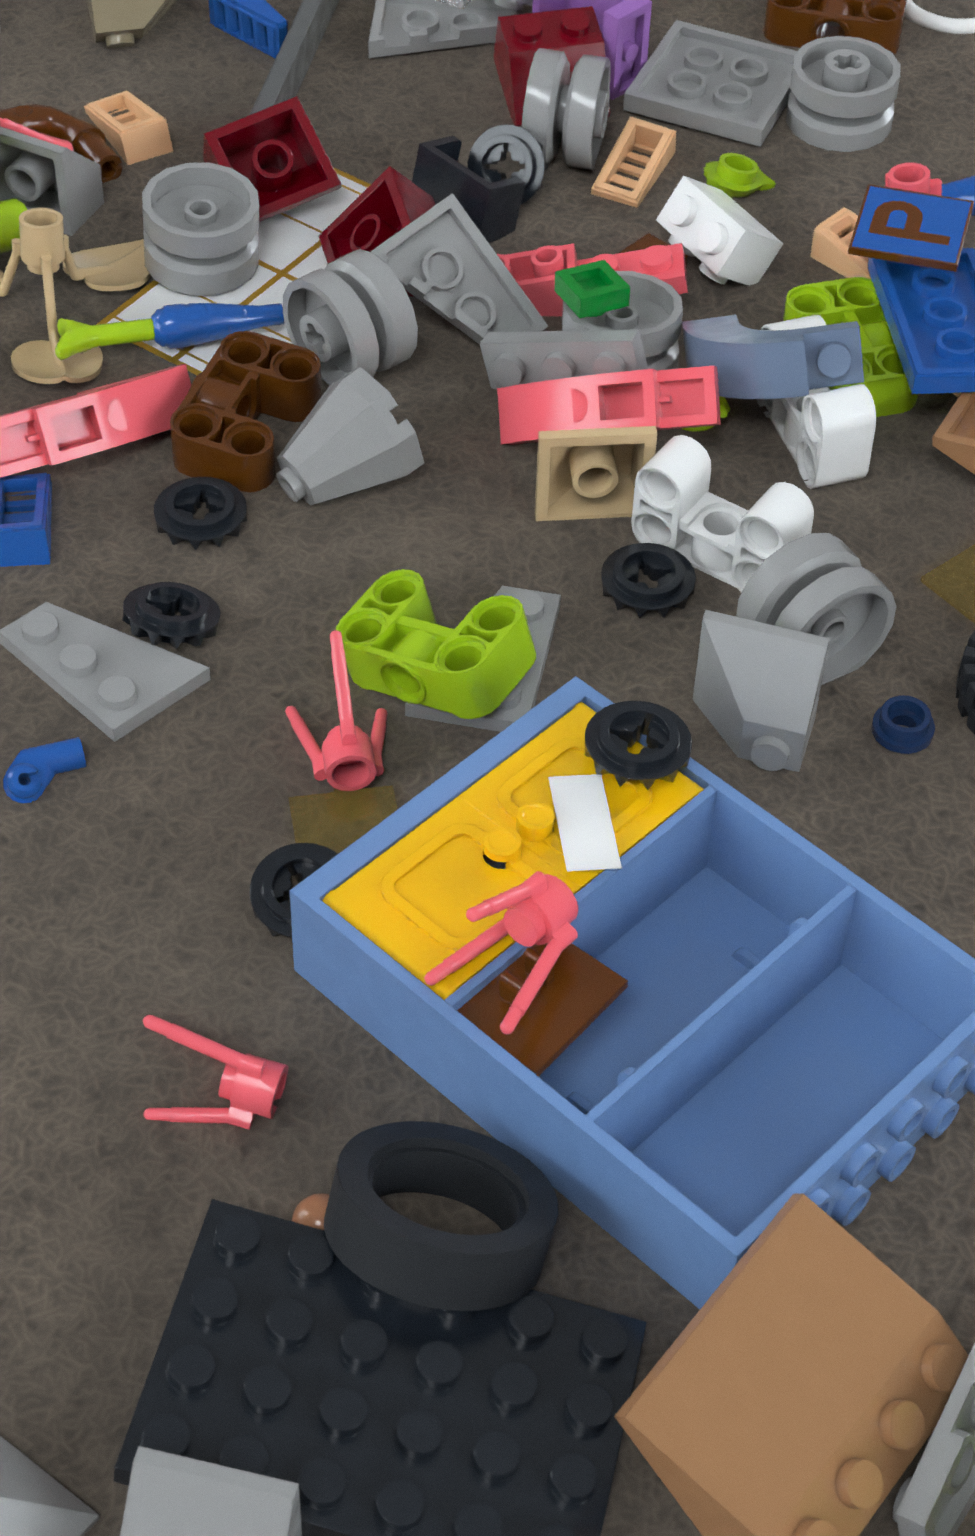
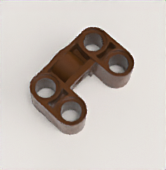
[764,0,907,55]
[170,331,321,492]

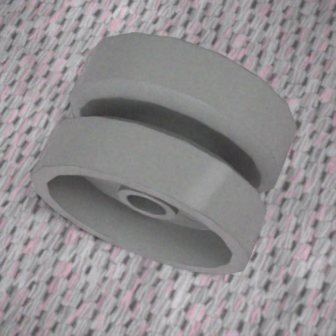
[786,36,900,152]
[521,48,611,170]
[142,163,259,296]
[283,249,418,385]
[562,271,683,370]
[736,533,897,685]

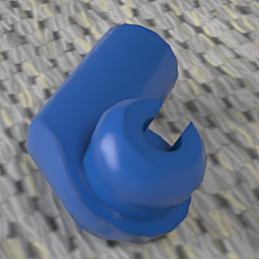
[3,737,86,803]

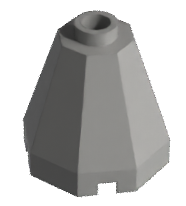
[276,367,424,506]

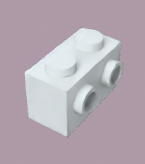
[656,176,783,286]

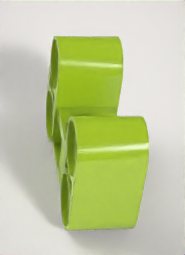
[783,277,918,417]
[336,569,536,719]

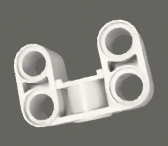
[757,315,876,489]
[631,435,814,593]

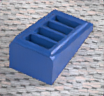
[208,0,288,59]
[0,473,52,567]

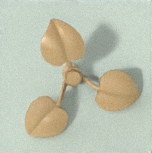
[0,208,151,384]

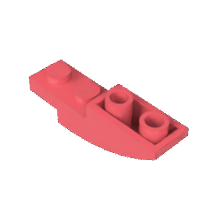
[497,243,688,316]
[0,364,191,478]
[497,365,721,445]

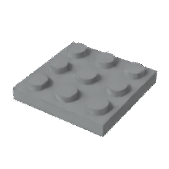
[623,20,797,147]

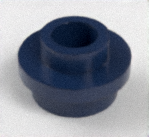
[872,695,935,754]

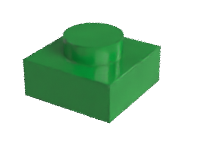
[554,260,630,318]

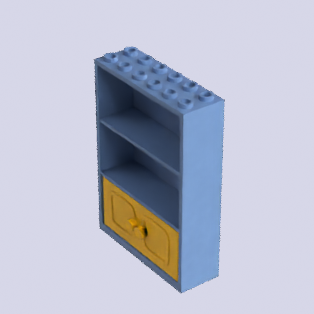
[290,676,975,1309]

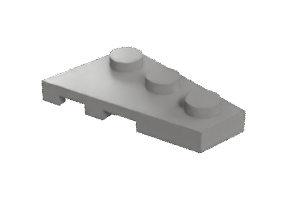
[0,602,211,742]

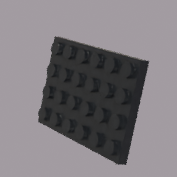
[113,1199,647,1536]

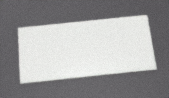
[548,774,622,872]

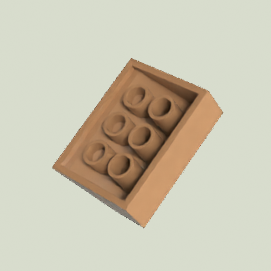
[614,1193,969,1536]

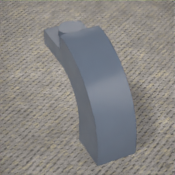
[682,314,864,399]

